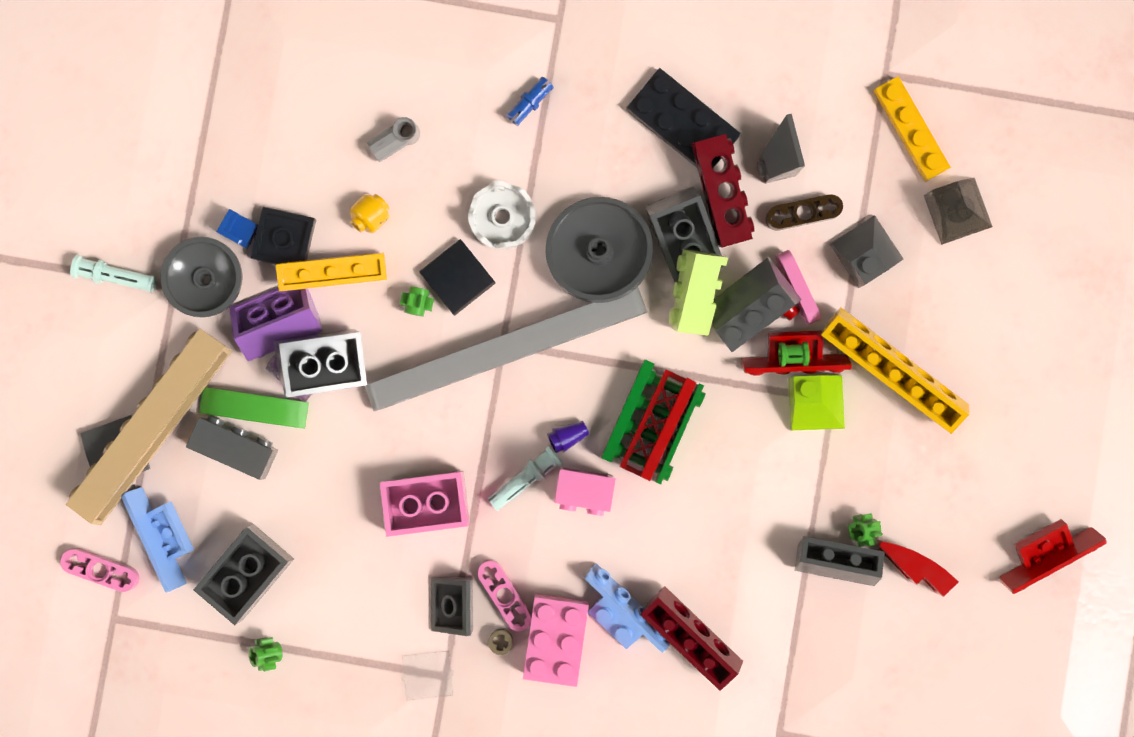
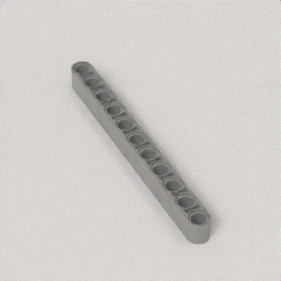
[365,287,647,412]

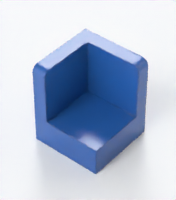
[216,209,258,249]

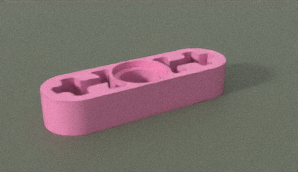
[775,250,821,325]
[60,548,139,592]
[478,560,531,631]

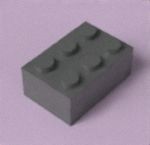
[193,525,294,626]

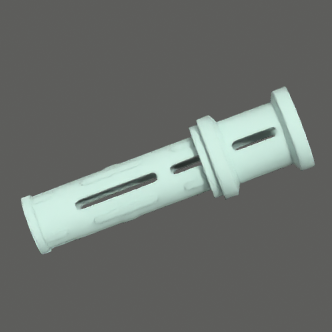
[70,254,156,292]
[487,445,563,511]

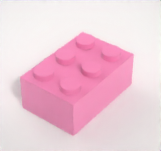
[555,467,616,516]
[380,471,470,537]
[523,593,589,687]

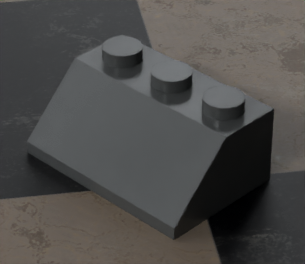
[712,257,802,352]
[274,329,367,398]

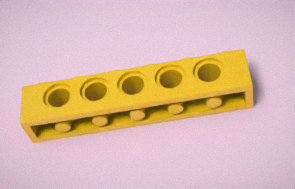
[821,307,970,434]

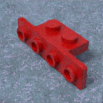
[741,330,852,376]
[999,519,1107,594]

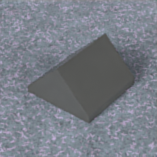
[431,576,473,636]

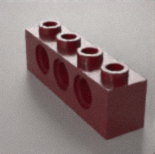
[691,134,755,248]
[640,586,743,691]

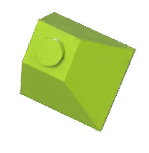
[788,375,845,431]

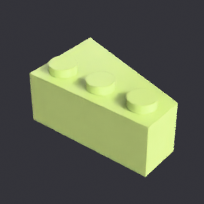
[669,249,728,336]

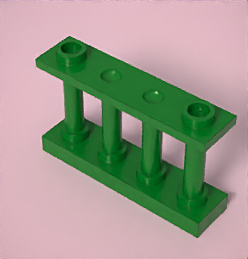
[601,360,706,485]

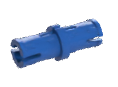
[506,76,554,126]

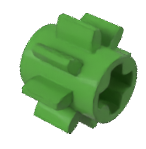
[400,286,434,317]
[848,513,883,547]
[249,637,283,672]

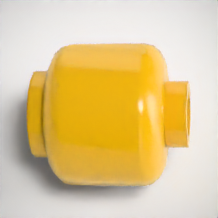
[350,194,390,234]

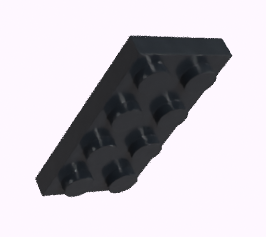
[626,67,741,169]

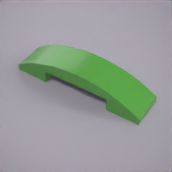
[199,387,309,429]

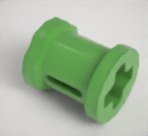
[778,342,810,367]

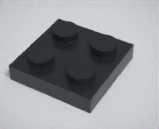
[251,207,316,265]

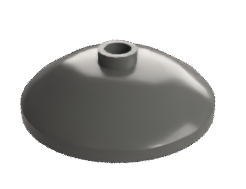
[161,237,243,318]

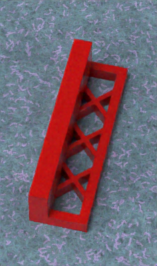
[619,369,697,481]

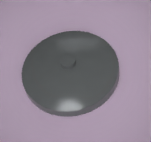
[545,197,653,303]

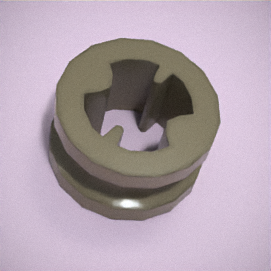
[488,629,513,655]

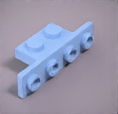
[121,487,194,593]
[585,564,670,653]

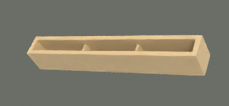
[65,328,233,526]

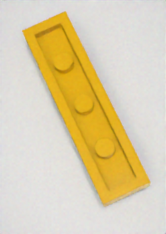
[873,76,951,182]
[276,252,387,291]

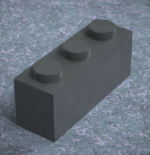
[186,415,278,480]
[794,536,885,586]

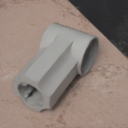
[367,117,420,162]

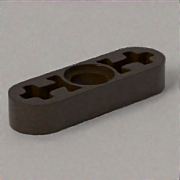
[765,194,843,231]

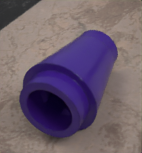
[547,421,589,453]

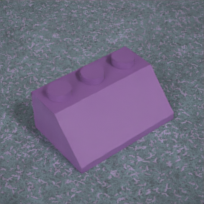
[229,287,322,361]

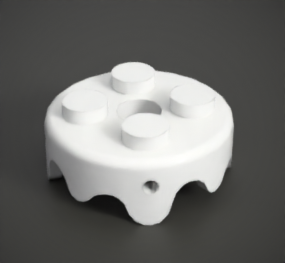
[468,181,535,250]

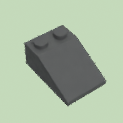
[644,186,725,283]

